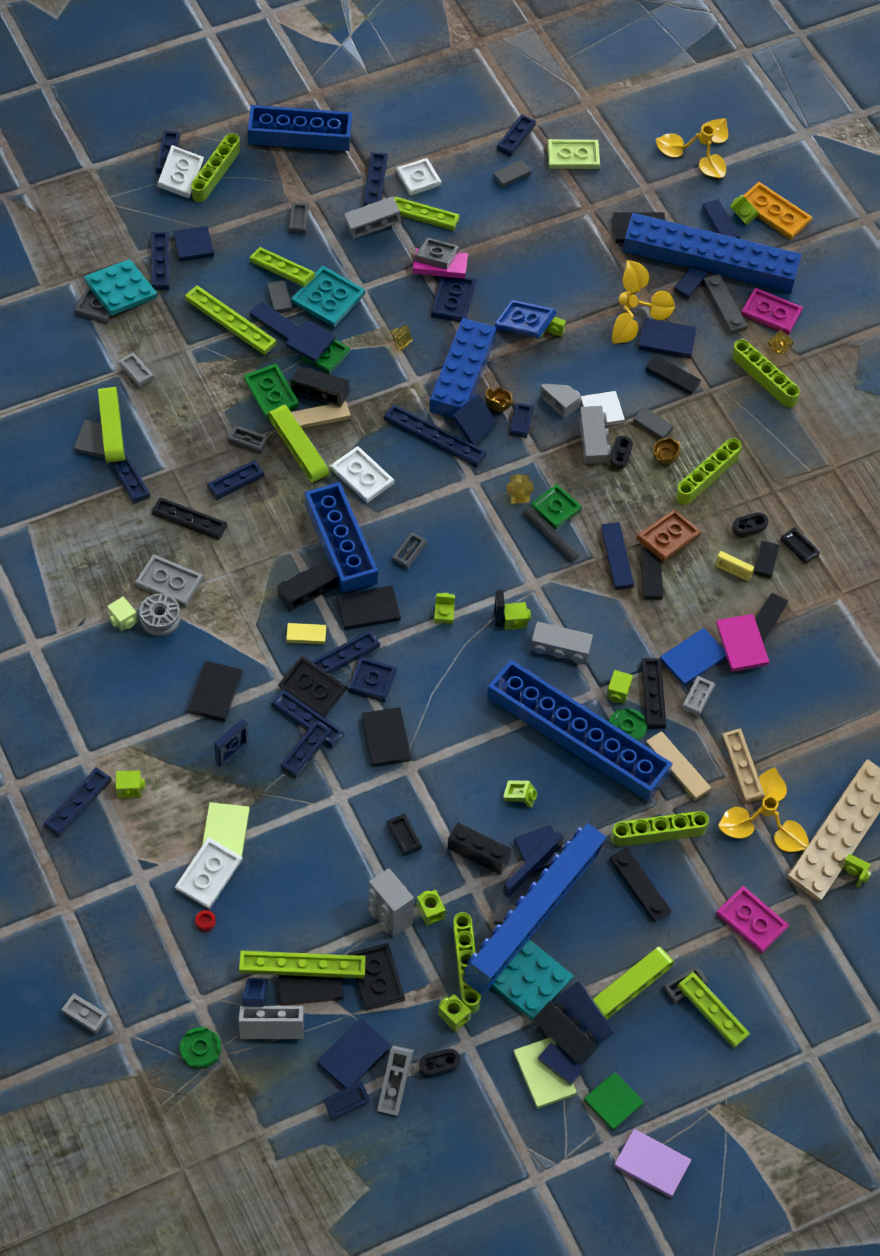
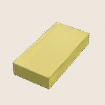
[715,551,754,582]
[287,623,326,645]

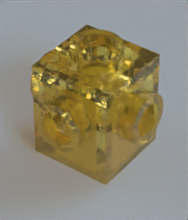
[506,474,534,503]

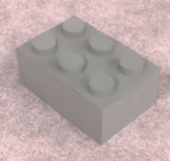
[368,868,414,938]

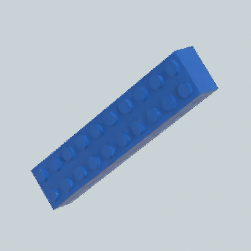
[622,213,802,293]
[487,660,673,802]
[463,823,607,996]

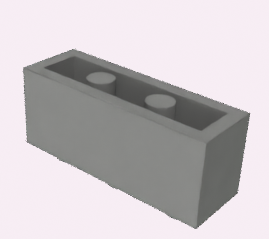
[344,196,402,239]
[579,406,611,464]
[531,622,593,664]
[239,1006,305,1039]

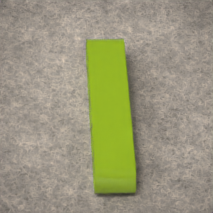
[191,133,240,202]
[732,339,800,408]
[98,387,125,463]
[268,405,329,483]
[676,438,742,505]
[611,811,709,847]
[453,912,481,1014]
[593,947,674,1019]

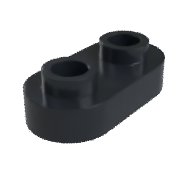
[610,436,633,469]
[732,512,769,537]
[419,1049,461,1077]

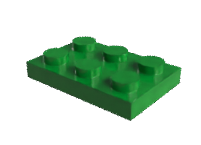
[243,363,299,419]

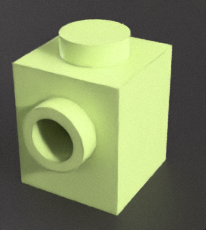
[107,597,137,632]

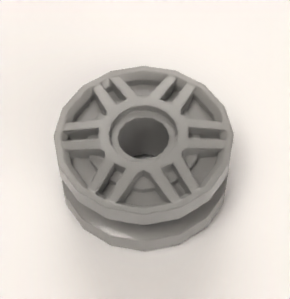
[139,593,180,636]

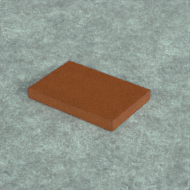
[636,509,701,562]

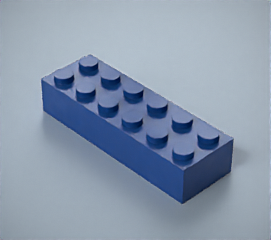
[248,105,352,151]
[429,318,497,419]
[305,482,378,593]

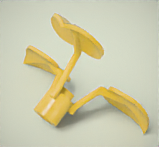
[655,118,728,179]
[612,260,675,344]
[718,767,809,852]

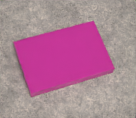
[413,248,468,279]
[741,288,803,335]
[716,614,769,672]
[716,886,789,954]

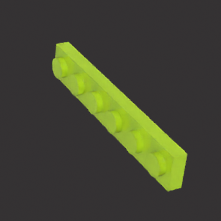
[185,285,277,355]
[239,951,366,978]

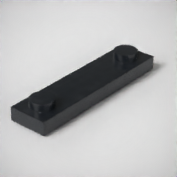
[609,847,672,923]

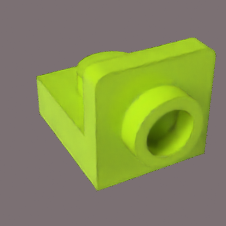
[730,195,760,225]
[540,317,566,338]
[434,593,455,624]
[503,780,537,807]
[842,854,871,888]

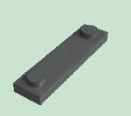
[703,274,748,334]

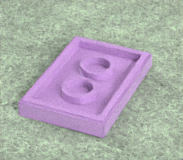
[614,1129,691,1198]

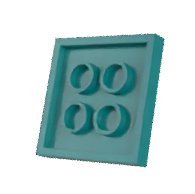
[84,259,157,316]
[291,265,365,328]
[491,939,574,1021]

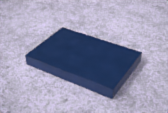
[431,276,477,322]
[638,318,697,358]
[552,981,615,1044]
[317,1019,392,1089]

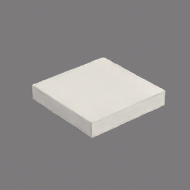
[396,158,441,196]
[581,391,625,426]

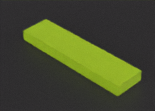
[394,197,460,231]
[249,247,316,287]
[677,972,750,1048]

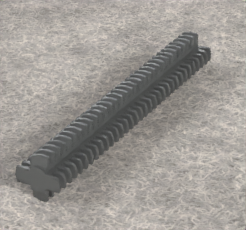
[523,505,580,562]

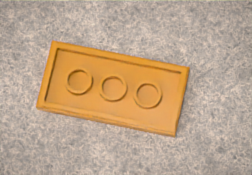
[743,182,813,240]

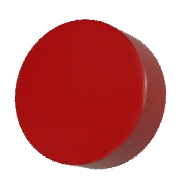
[195,910,216,932]

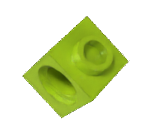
[503,602,531,630]
[606,670,633,704]
[116,771,145,798]
[417,890,446,926]
[438,994,471,1032]

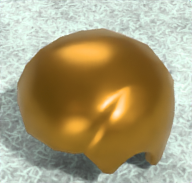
[485,387,513,412]
[653,437,681,464]

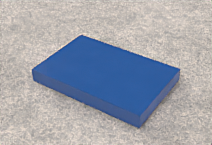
[494,300,557,338]
[660,628,727,686]

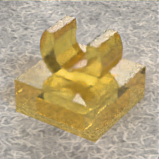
[390,325,413,351]
[768,330,794,354]

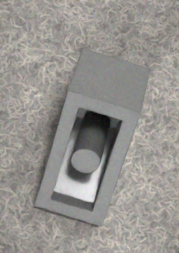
[540,384,582,418]

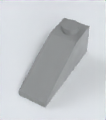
[377,1045,414,1116]

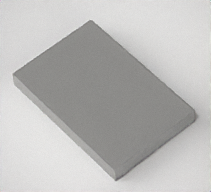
[135,554,204,607]

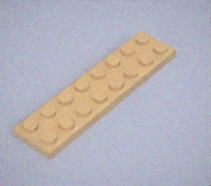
[786,759,880,902]

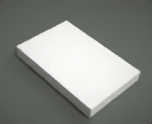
[157,145,204,198]
[330,446,394,503]
[175,837,243,910]

